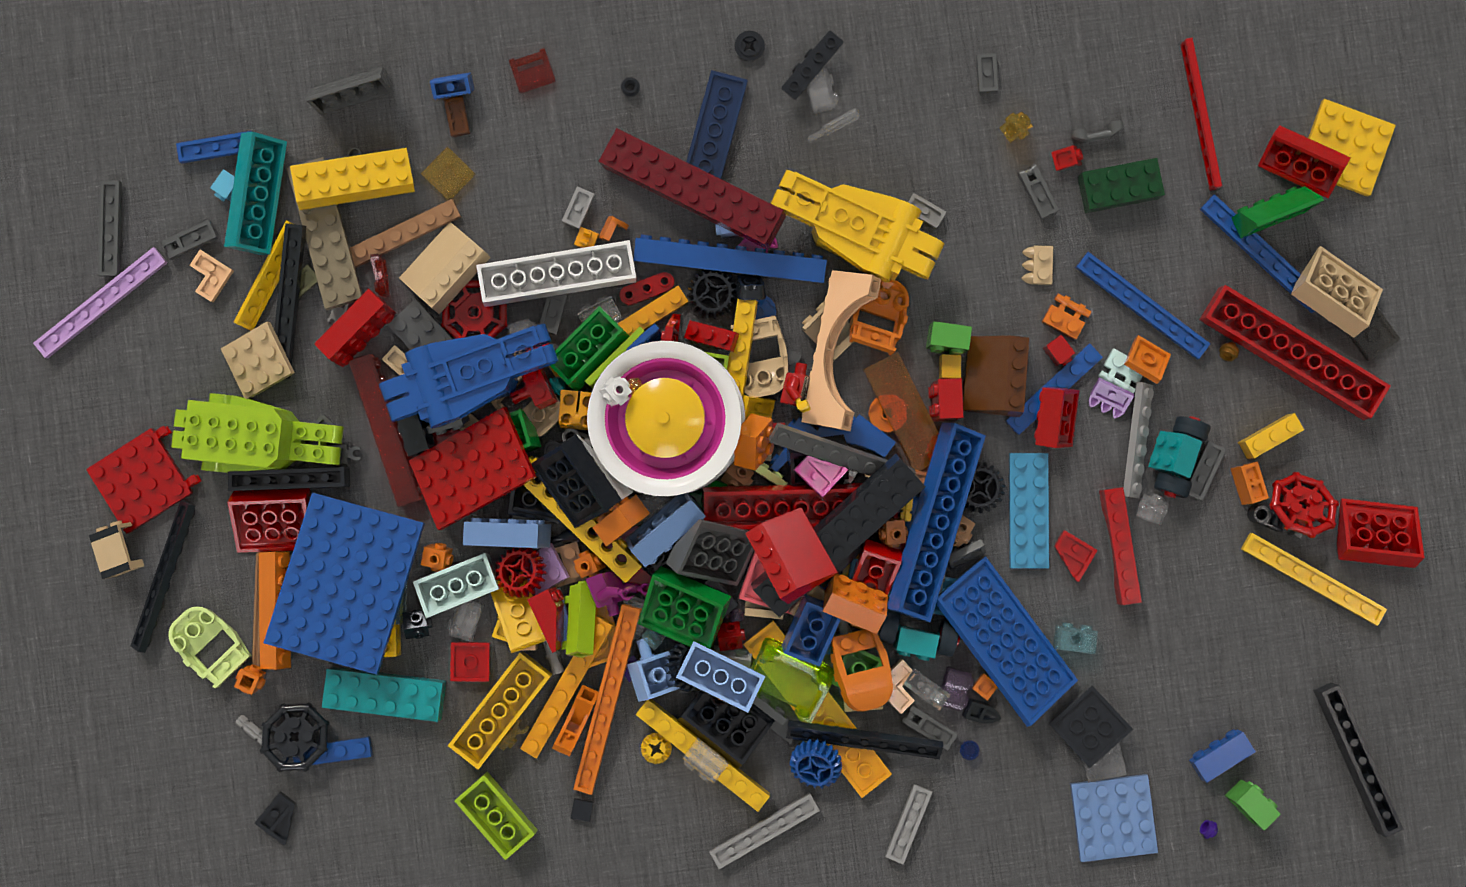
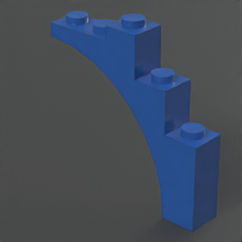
[770,414,896,472]

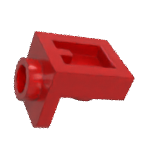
[1051,145,1083,171]

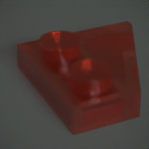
[370,253,390,298]

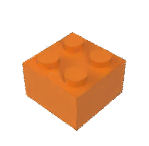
[734,413,774,471]
[592,495,650,547]

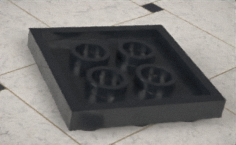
[1049,685,1133,769]

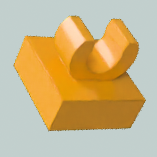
[574,227,599,248]

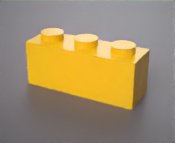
[1238,413,1304,459]

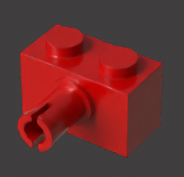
[510,368,558,410]

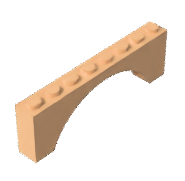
[801,270,881,432]

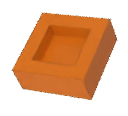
[971,673,998,701]

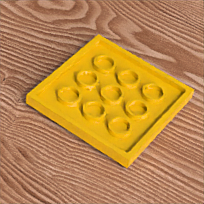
[1308,99,1396,197]

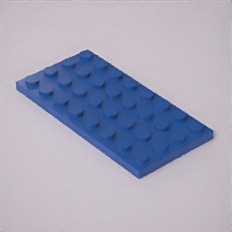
[936,556,1078,727]

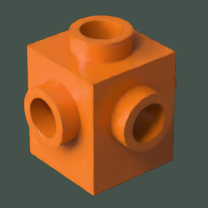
[421,543,453,572]
[574,550,606,578]
[234,664,266,695]

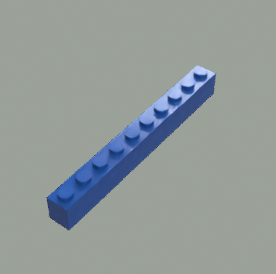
[633,234,827,283]

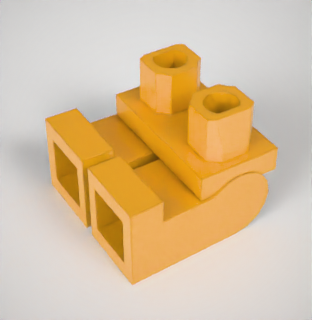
[559,389,591,431]

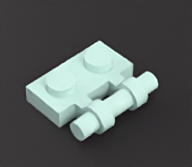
[1098,349,1142,393]

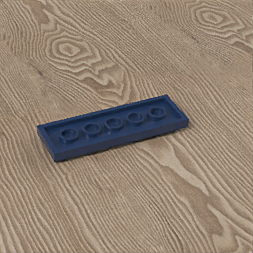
[686,70,748,179]

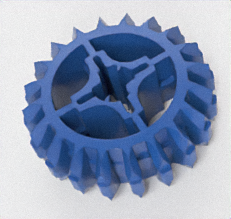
[790,739,842,789]

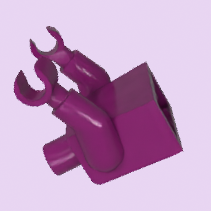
[586,571,650,617]

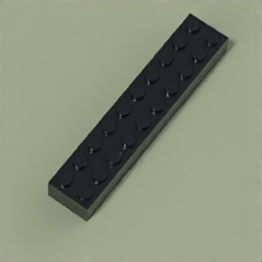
[751,454,926,618]

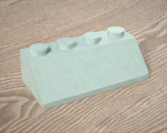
[413,553,499,618]

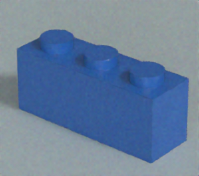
[1189,729,1256,783]

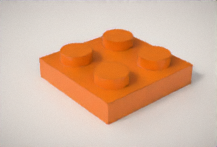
[1124,335,1171,384]

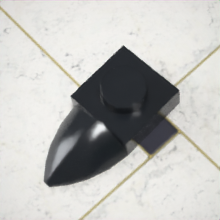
[962,698,1001,723]

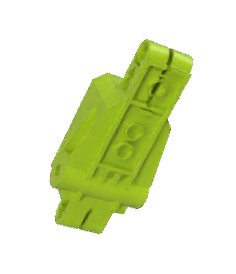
[171,393,344,473]

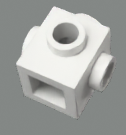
[599,376,632,407]

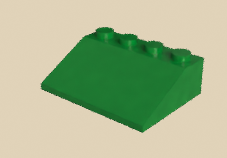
[638,566,732,649]

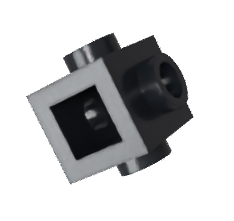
[402,610,432,639]

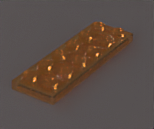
[863,352,939,472]

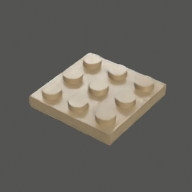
[221,322,295,399]

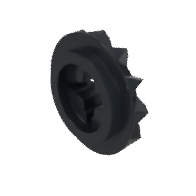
[735,31,765,61]

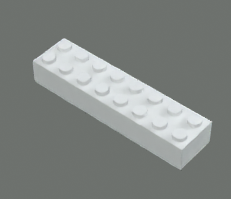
[476,240,636,307]

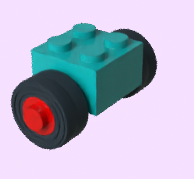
[1148,416,1211,498]
[877,609,960,661]

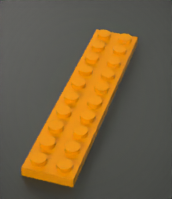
[743,621,892,798]

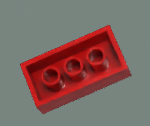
[314,289,396,367]

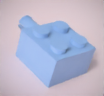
[627,637,679,702]

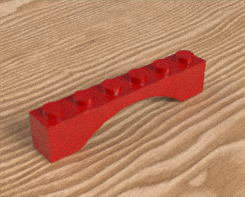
[1099,487,1142,605]

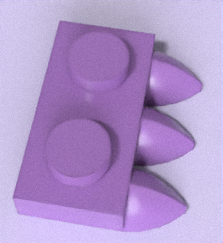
[1089,378,1134,418]

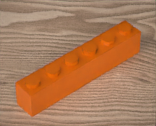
[258,552,291,670]

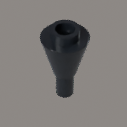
[550,528,581,544]

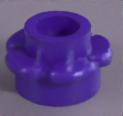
[1200,820,1218,839]

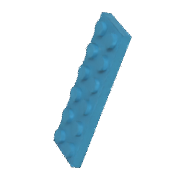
[1009,453,1049,568]

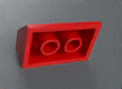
[1034,387,1080,448]

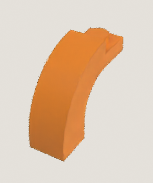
[552,685,599,757]

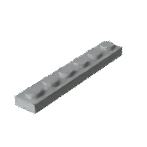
[1123,382,1154,499]
[709,793,820,869]

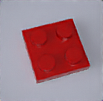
[450,642,491,682]

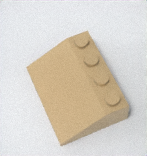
[399,222,491,314]
[1291,246,1383,338]

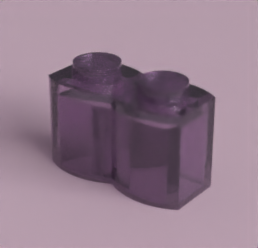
[937,666,974,711]

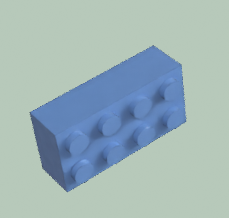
[625,493,706,567]
[463,518,551,548]

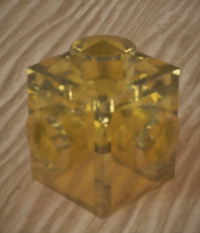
[999,111,1033,143]

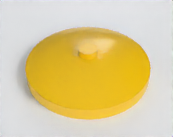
[625,378,705,458]

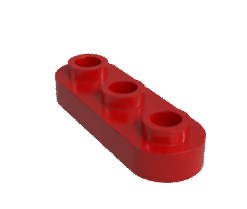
[620,272,674,306]

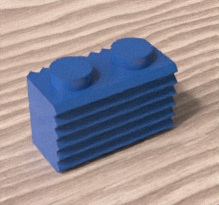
[430,72,474,100]

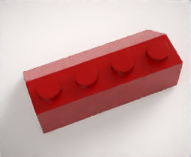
[1258,125,1351,199]

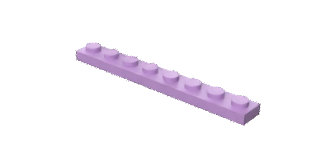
[33,247,168,358]

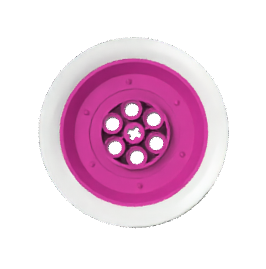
[587,341,745,496]

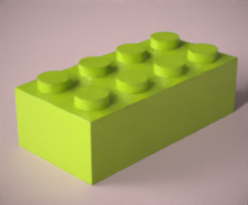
[455,771,538,860]

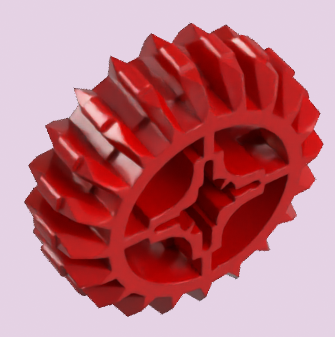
[495,547,547,598]

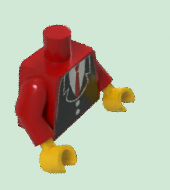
[780,363,811,413]

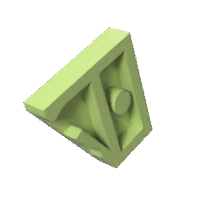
[755,463,787,485]

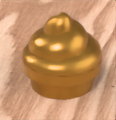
[1219,342,1239,362]

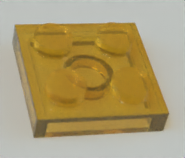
[421,146,476,200]

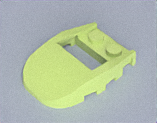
[169,607,252,689]

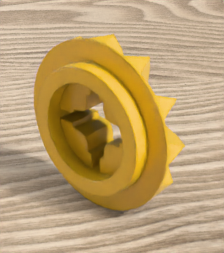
[641,733,672,764]

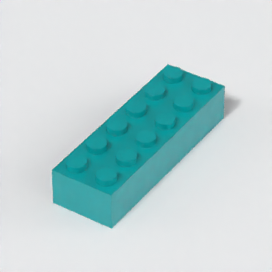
[224,132,287,255]
[322,667,446,722]

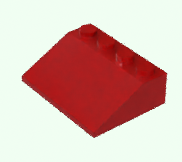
[227,488,311,553]
[1337,498,1425,568]
[745,508,838,604]

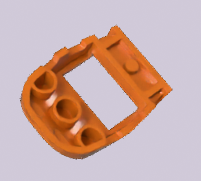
[849,279,909,355]
[831,629,893,712]

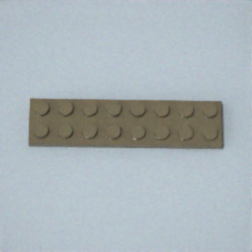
[287,157,363,310]

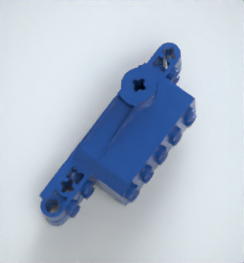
[379,324,559,428]

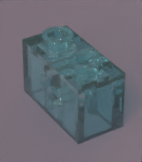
[1053,622,1098,654]

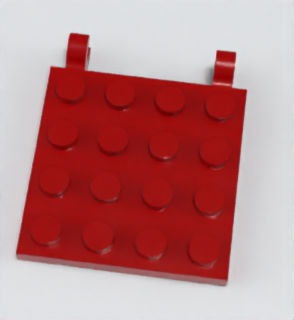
[86,426,202,534]

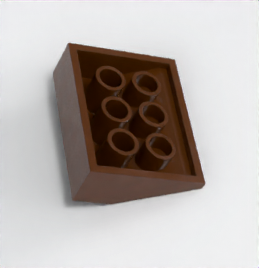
[963,335,1029,417]

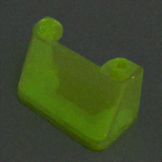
[750,638,834,724]

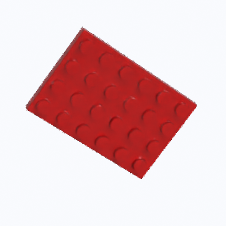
[409,407,537,530]

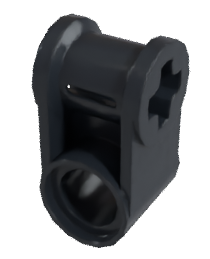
[1247,506,1289,533]

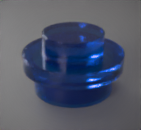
[960,740,980,760]

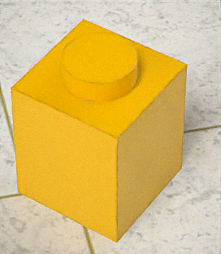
[939,354,961,379]

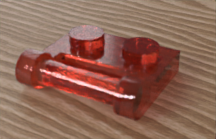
[509,48,556,93]

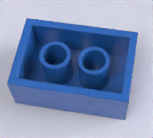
[782,594,841,667]

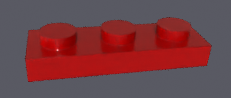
[684,320,739,352]

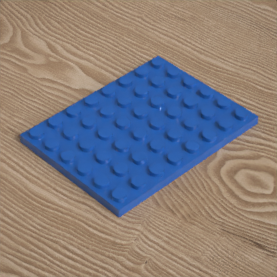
[263,493,425,675]

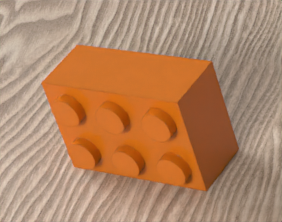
[823,574,888,634]

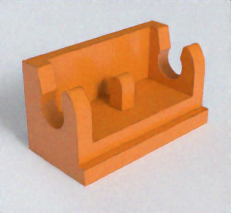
[1230,461,1269,505]

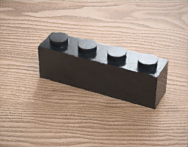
[390,396,436,456]

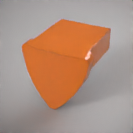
[598,216,629,241]

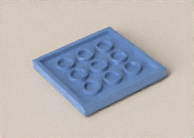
[1070,774,1158,862]

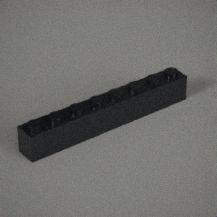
[1313,683,1404,837]

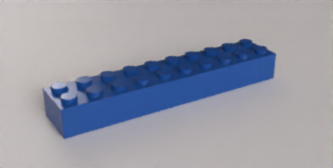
[887,423,986,622]

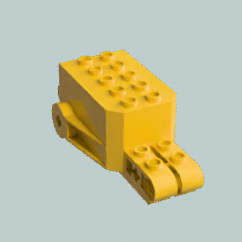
[771,170,944,283]

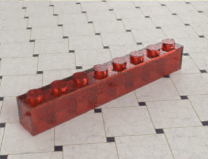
[349,354,423,507]

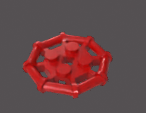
[441,280,508,339]
[1269,472,1339,538]

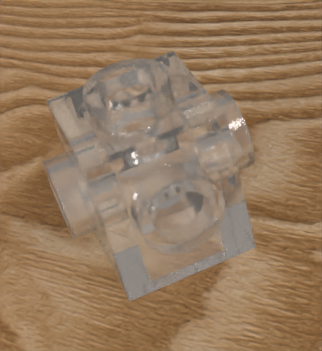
[1136,494,1169,525]

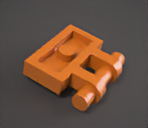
[1042,293,1092,340]

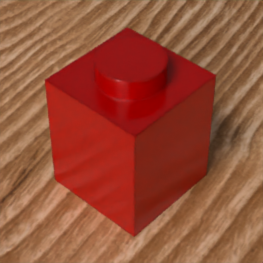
[1043,335,1075,366]

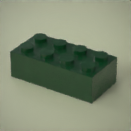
[1077,158,1165,214]

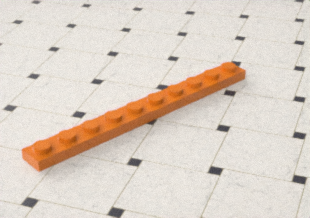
[573,603,642,795]

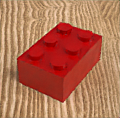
[928,378,963,422]

